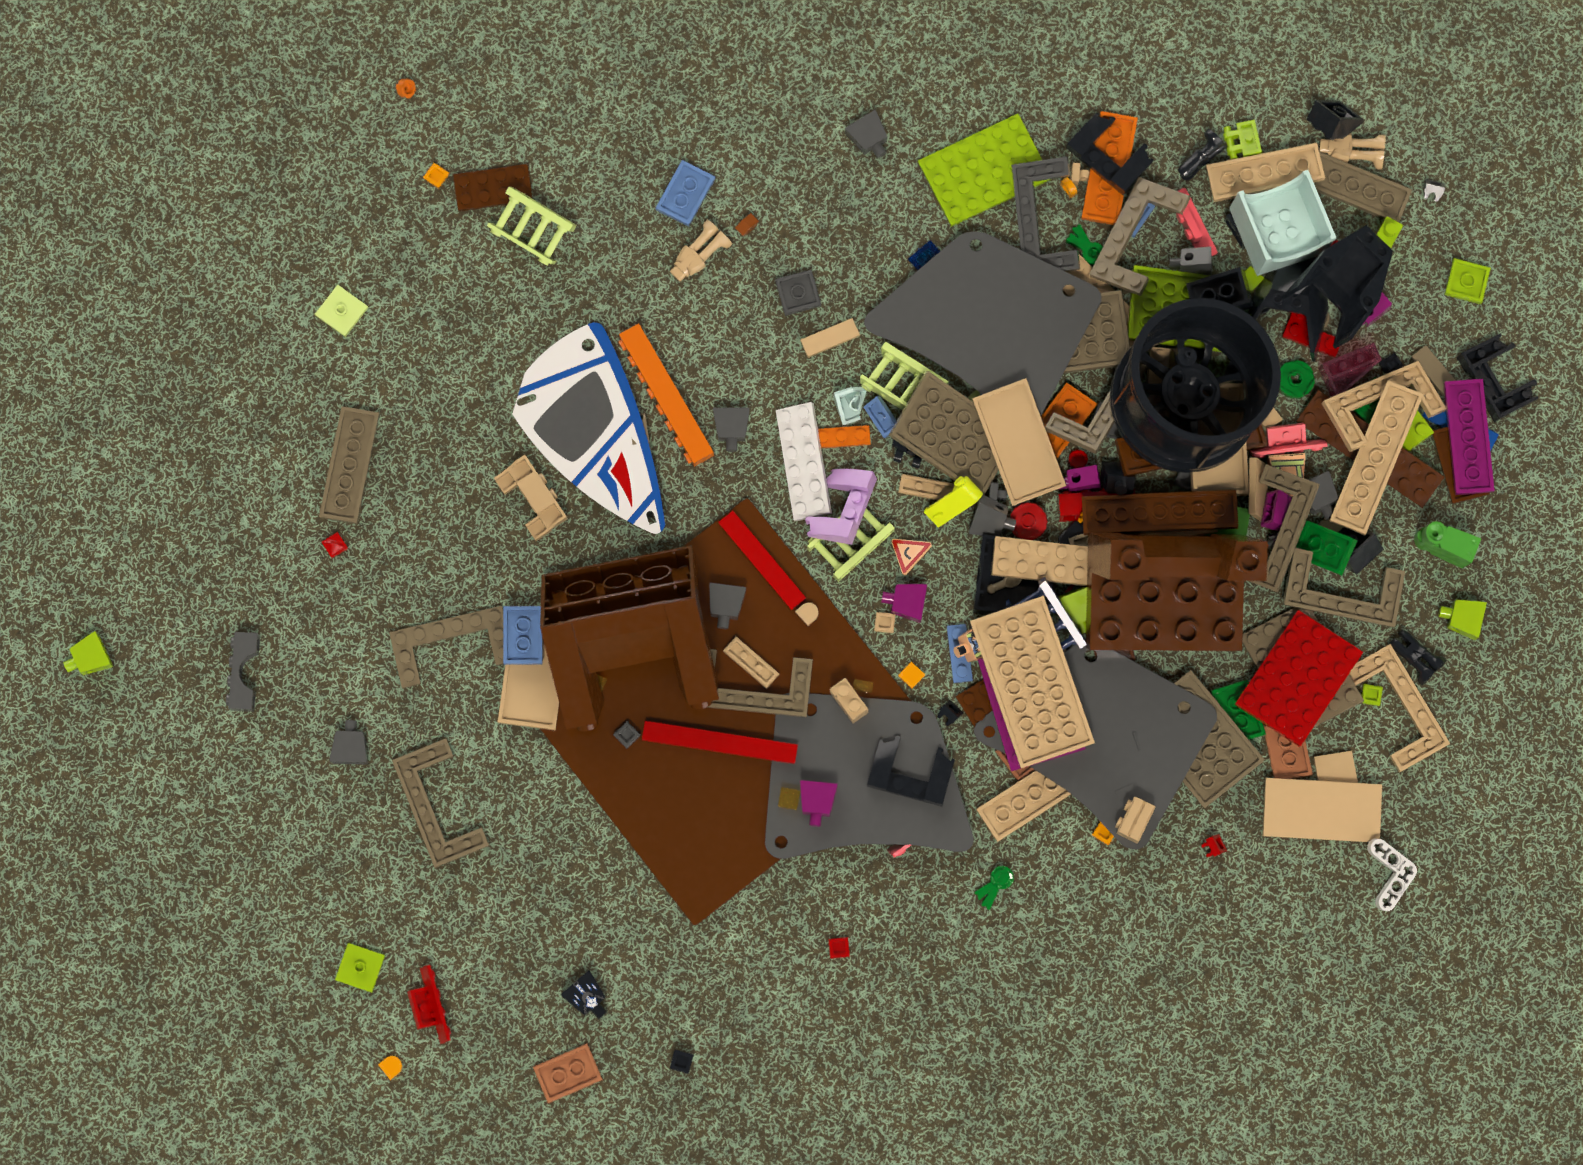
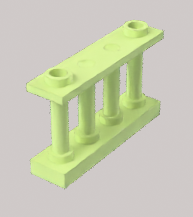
[487,187,577,266]
[860,342,949,410]
[807,508,895,582]

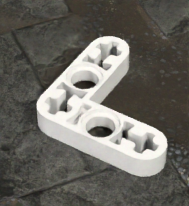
[1367,839,1417,911]

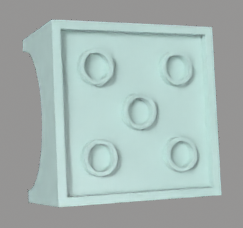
[1229,170,1336,276]

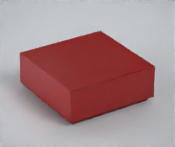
[828,937,850,959]

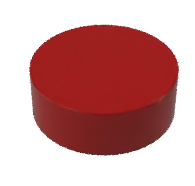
[1068,450,1088,469]

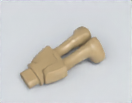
[1319,133,1386,170]
[670,220,732,282]

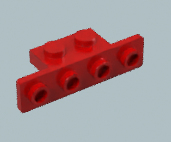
[407,965,451,1044]

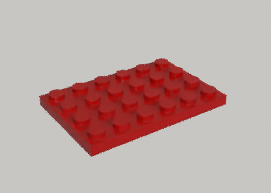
[1235,610,1363,747]

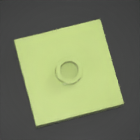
[315,285,368,337]

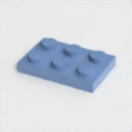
[656,160,715,227]
[503,606,542,665]

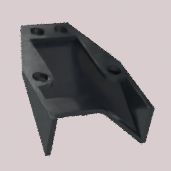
[1282,225,1393,349]
[1248,256,1329,362]

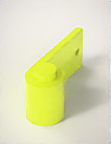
[924,476,983,528]

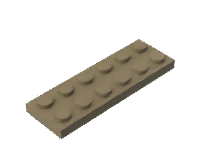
[1313,152,1412,222]
[319,406,380,524]

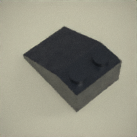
[1186,267,1254,311]

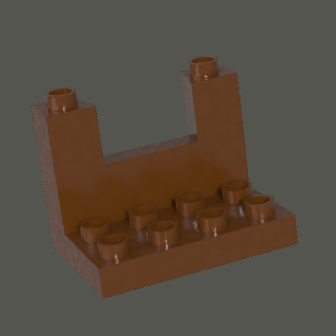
[1086,532,1268,651]
[540,545,719,731]

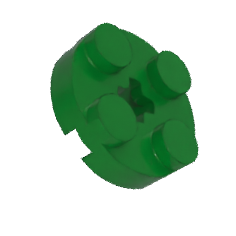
[1280,361,1315,399]

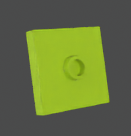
[1444,258,1491,304]
[335,943,385,993]

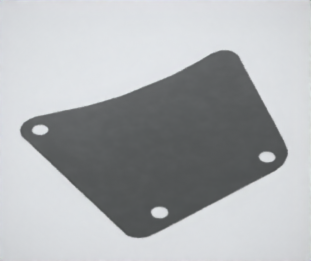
[864,232,1102,415]
[974,644,1217,849]
[765,693,973,859]

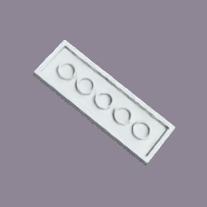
[776,402,832,521]

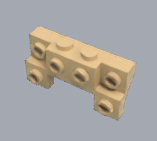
[494,455,567,541]

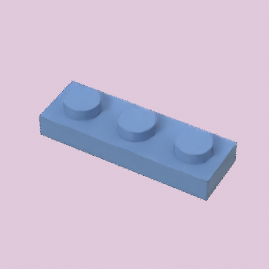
[947,624,973,683]

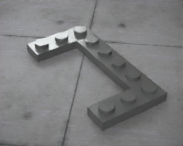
[1012,157,1080,272]

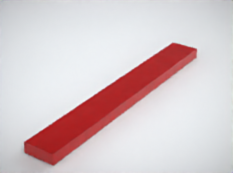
[642,721,798,765]

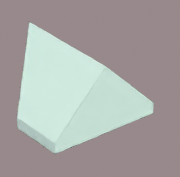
[833,387,866,425]

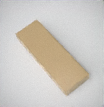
[800,318,860,358]
[898,474,954,501]
[723,637,779,689]

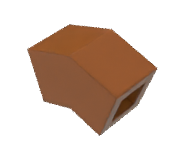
[735,213,759,236]

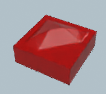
[322,532,348,559]

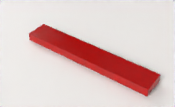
[718,511,806,611]

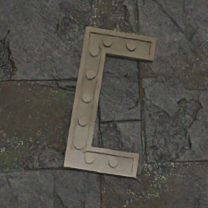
[1089,177,1190,296]
[1045,363,1147,454]
[1250,464,1320,592]
[1282,548,1405,628]
[389,606,503,689]
[707,649,813,718]
[392,738,489,868]

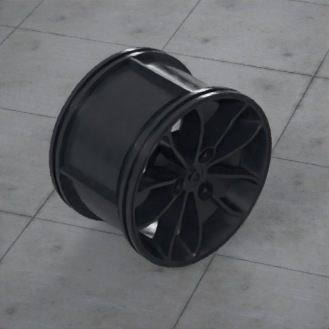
[1110,298,1281,473]

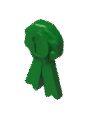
[1066,224,1103,265]
[974,866,1014,910]

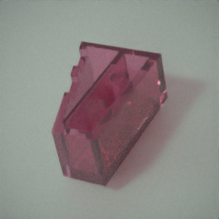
[1318,343,1382,397]

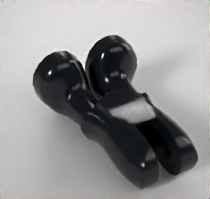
[1178,128,1226,181]
[1389,629,1447,686]

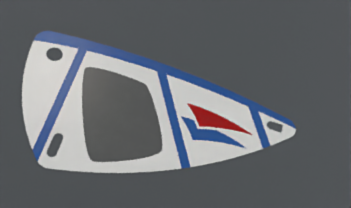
[512,322,665,534]

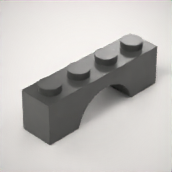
[226,632,260,712]

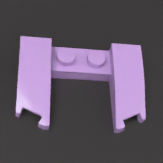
[805,469,877,545]

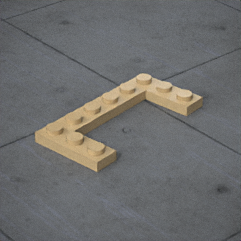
[1322,361,1446,452]
[1349,644,1450,773]

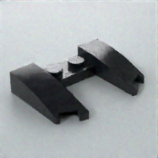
[1066,113,1154,195]
[1457,334,1538,423]
[867,736,955,807]

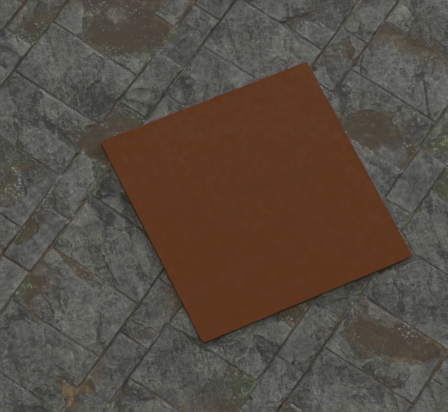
[540,499,923,925]

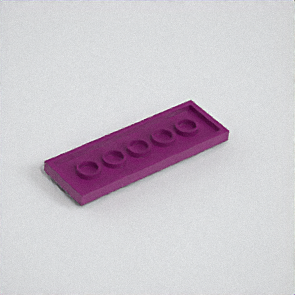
[1444,379,1495,495]

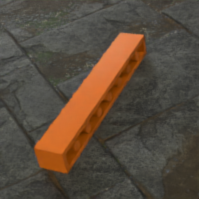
[618,323,714,467]

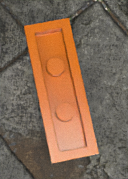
[818,425,871,448]

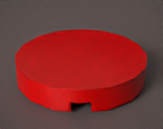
[1010,502,1048,540]

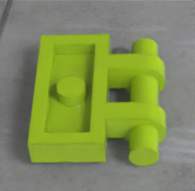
[1223,120,1262,160]

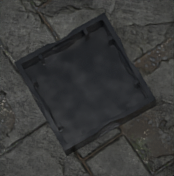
[973,534,1054,615]

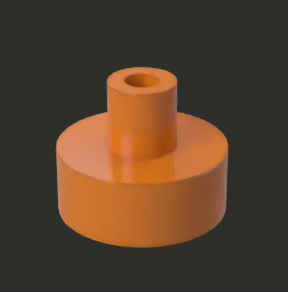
[396,79,416,98]

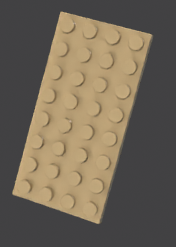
[970,596,1095,768]

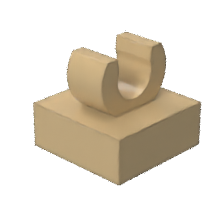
[1071,163,1089,186]

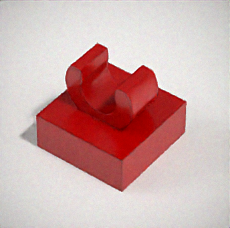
[1201,834,1227,857]

